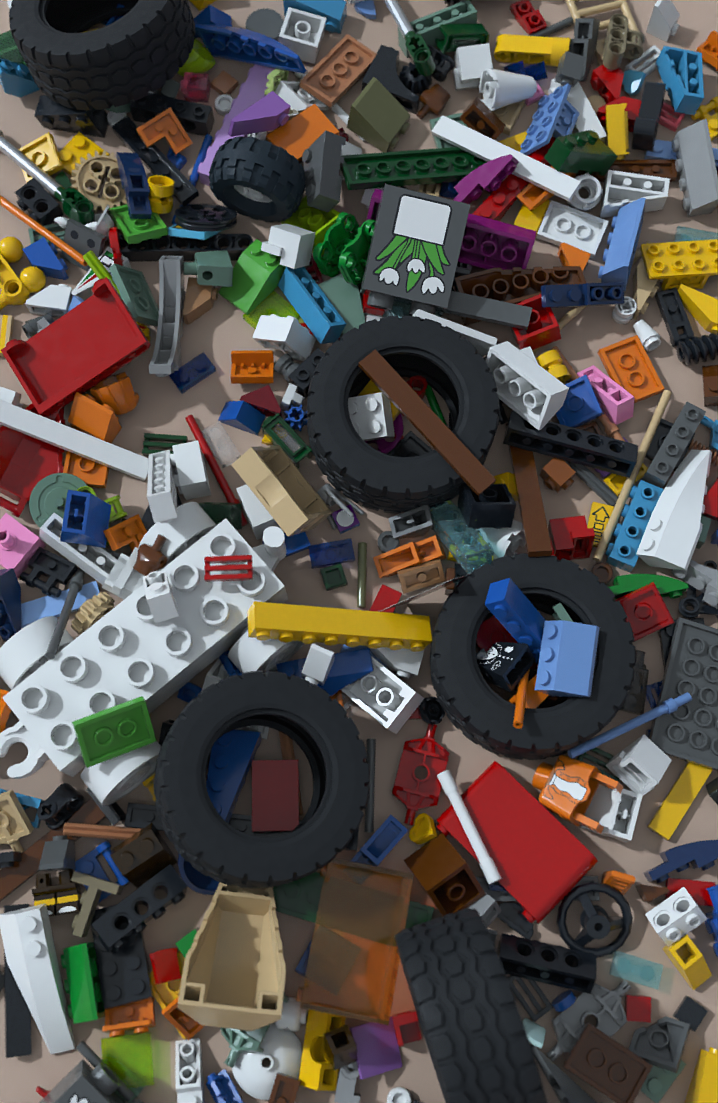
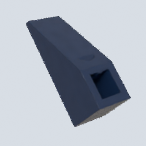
[0,568,21,642]

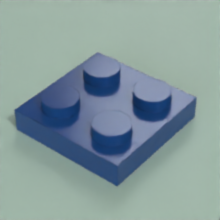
[556,375,604,428]

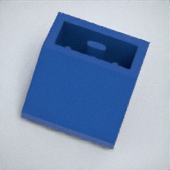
[60,490,111,548]

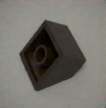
[110,823,178,889]

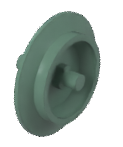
[29,473,89,528]

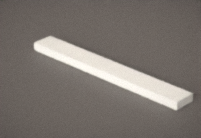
[432,115,581,202]
[0,400,148,481]

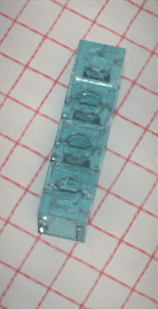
[430,500,494,574]

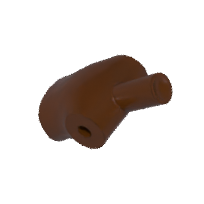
[416,83,451,120]
[133,534,167,576]

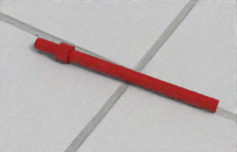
[185,415,248,527]

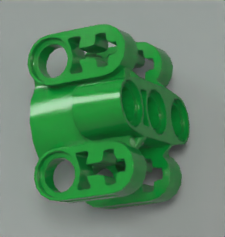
[313,212,375,285]

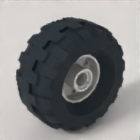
[209,136,306,223]

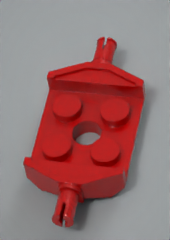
[392,724,450,826]

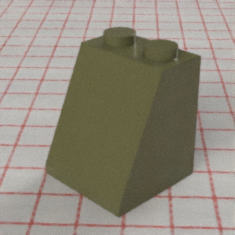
[347,77,410,152]

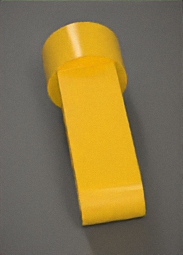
[494,34,570,67]

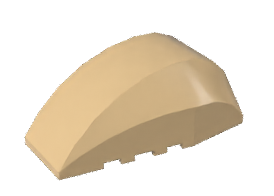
[177,882,286,1031]

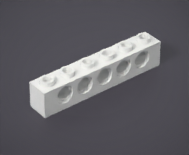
[147,450,177,523]

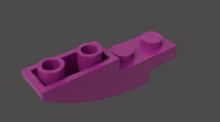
[453,154,519,204]

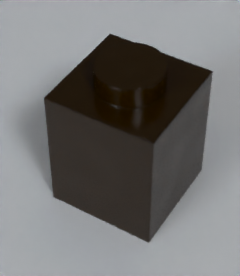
[324,1024,357,1070]

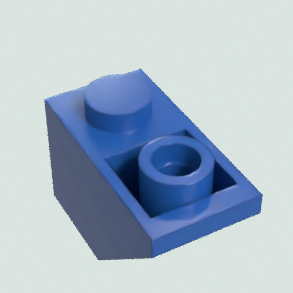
[23,237,69,280]

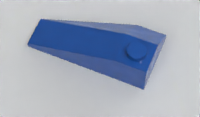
[276,648,374,696]

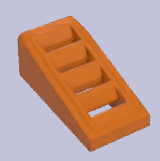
[601,870,636,895]

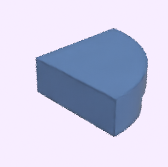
[354,0,376,19]

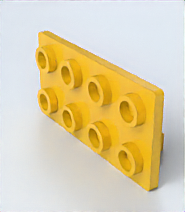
[640,239,718,291]

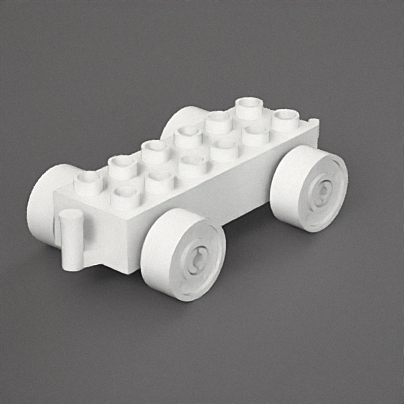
[0,502,304,806]

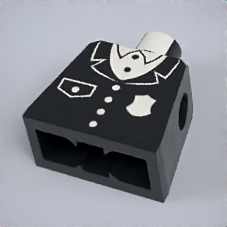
[476,642,536,692]

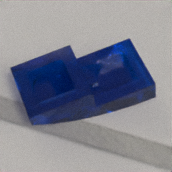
[504,61,548,81]

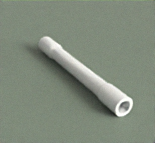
[437,770,502,885]

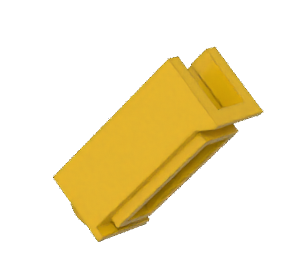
[606,103,629,160]

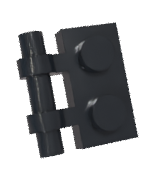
[20,547,78,598]

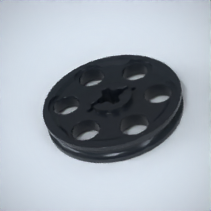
[175,204,237,231]

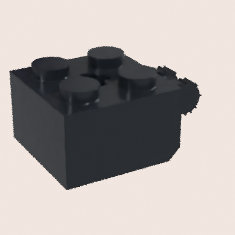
[457,483,516,529]

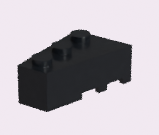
[34,95,109,138]

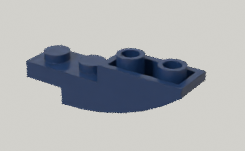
[116,152,152,219]
[541,282,624,308]
[644,840,718,883]

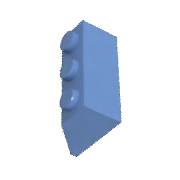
[535,620,600,697]

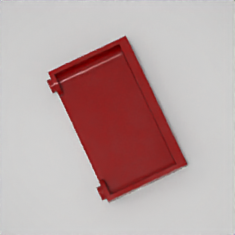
[1,277,151,416]
[436,761,598,925]

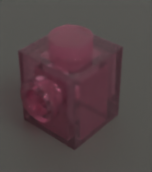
[180,72,211,103]

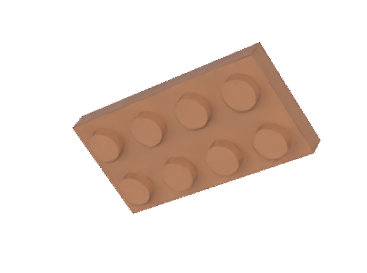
[300,34,376,108]

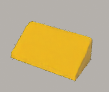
[514,200,550,235]

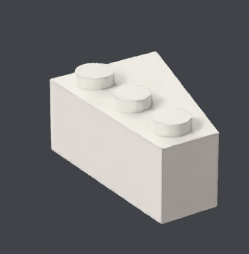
[599,170,670,218]

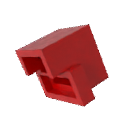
[548,515,595,561]

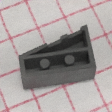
[302,130,346,213]

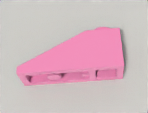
[577,365,634,425]

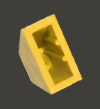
[684,1047,718,1103]

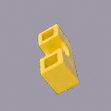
[299,1007,346,1091]

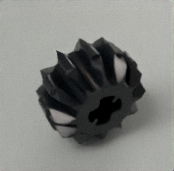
[399,62,432,95]

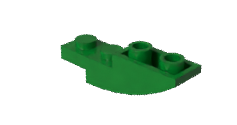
[609,574,688,600]

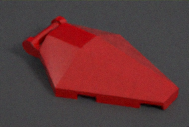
[0,403,65,517]

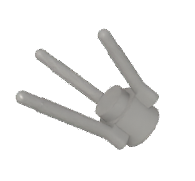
[317,483,364,530]

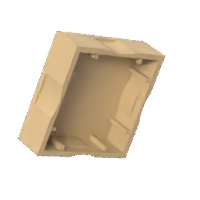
[231,445,333,537]

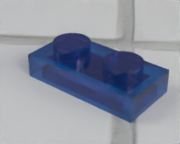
[169,352,216,394]

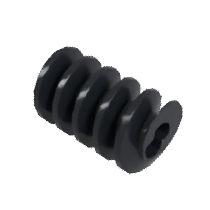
[676,333,718,366]

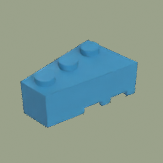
[283,0,347,34]
[655,46,704,115]

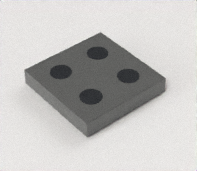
[60,219,106,271]

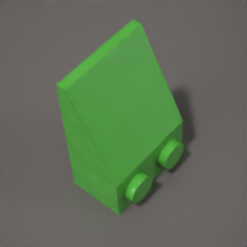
[219,239,286,315]

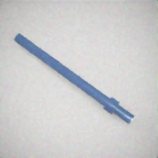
[567,692,692,759]

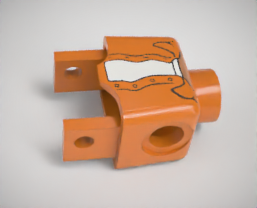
[532,755,623,834]

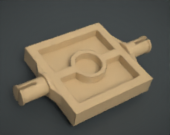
[0,789,34,853]

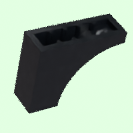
[362,45,420,114]

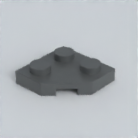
[629,1017,691,1073]

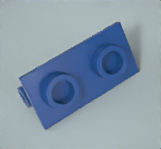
[205,1069,244,1103]

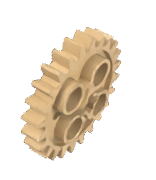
[70,150,127,214]

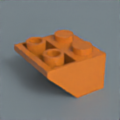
[68,392,122,444]

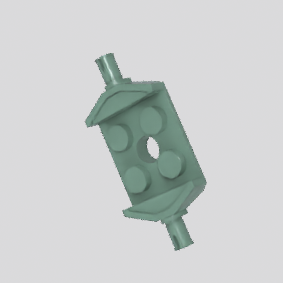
[221,992,289,1068]

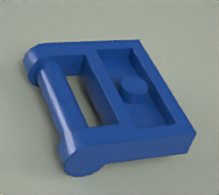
[74,841,130,904]

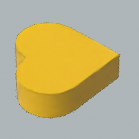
[409,813,437,845]

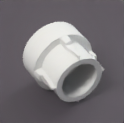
[566,174,603,212]

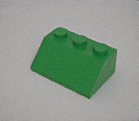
[61,942,105,1024]

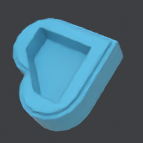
[622,70,646,96]

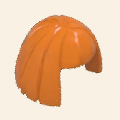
[89,372,139,415]

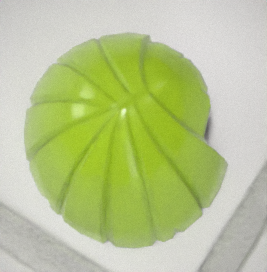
[178,39,216,78]

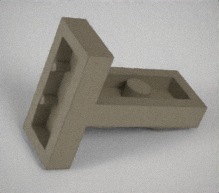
[71,871,124,937]

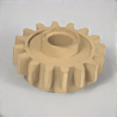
[71,591,115,635]

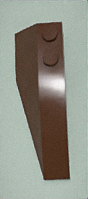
[454,266,586,326]

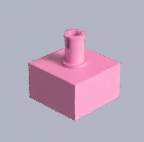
[0,513,46,579]

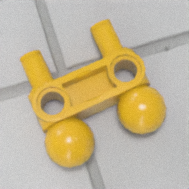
[0,236,46,310]

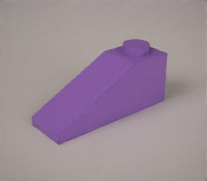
[228,91,291,137]

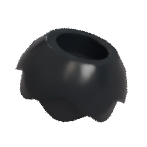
[418,697,445,725]

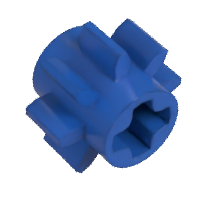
[284,405,308,432]

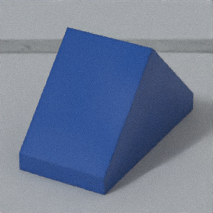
[194,5,232,38]
[218,400,266,436]

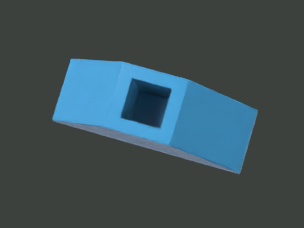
[0,58,40,98]

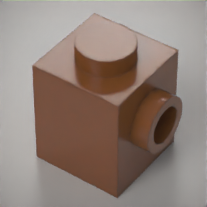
[539,458,576,493]

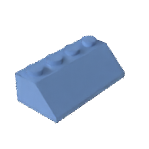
[598,198,646,291]

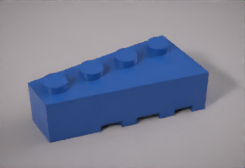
[206,730,262,824]

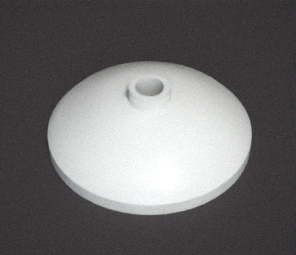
[232,1022,303,1100]

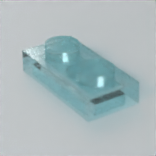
[609,950,664,989]

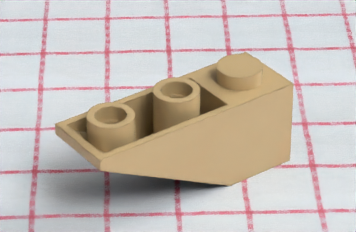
[633,257,664,320]

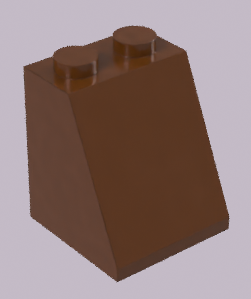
[404,833,486,917]

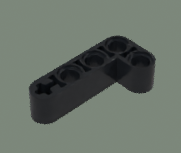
[632,82,666,151]

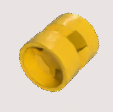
[148,175,174,214]
[536,349,571,384]

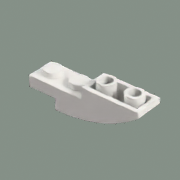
[176,1038,205,1103]

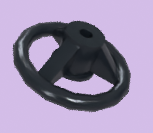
[556,882,633,958]

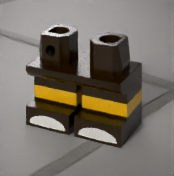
[32,870,82,917]

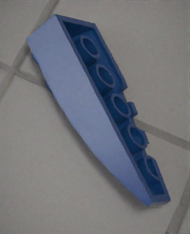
[195,24,306,74]

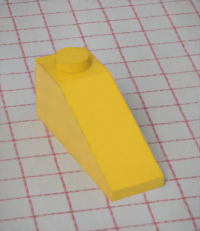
[678,284,718,334]

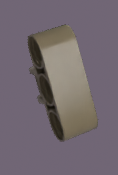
[603,13,644,70]

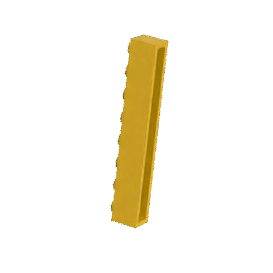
[247,601,432,652]

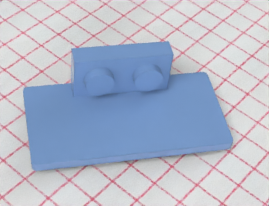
[520,83,579,155]

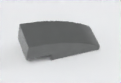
[569,18,600,81]

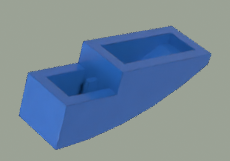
[342,815,408,885]

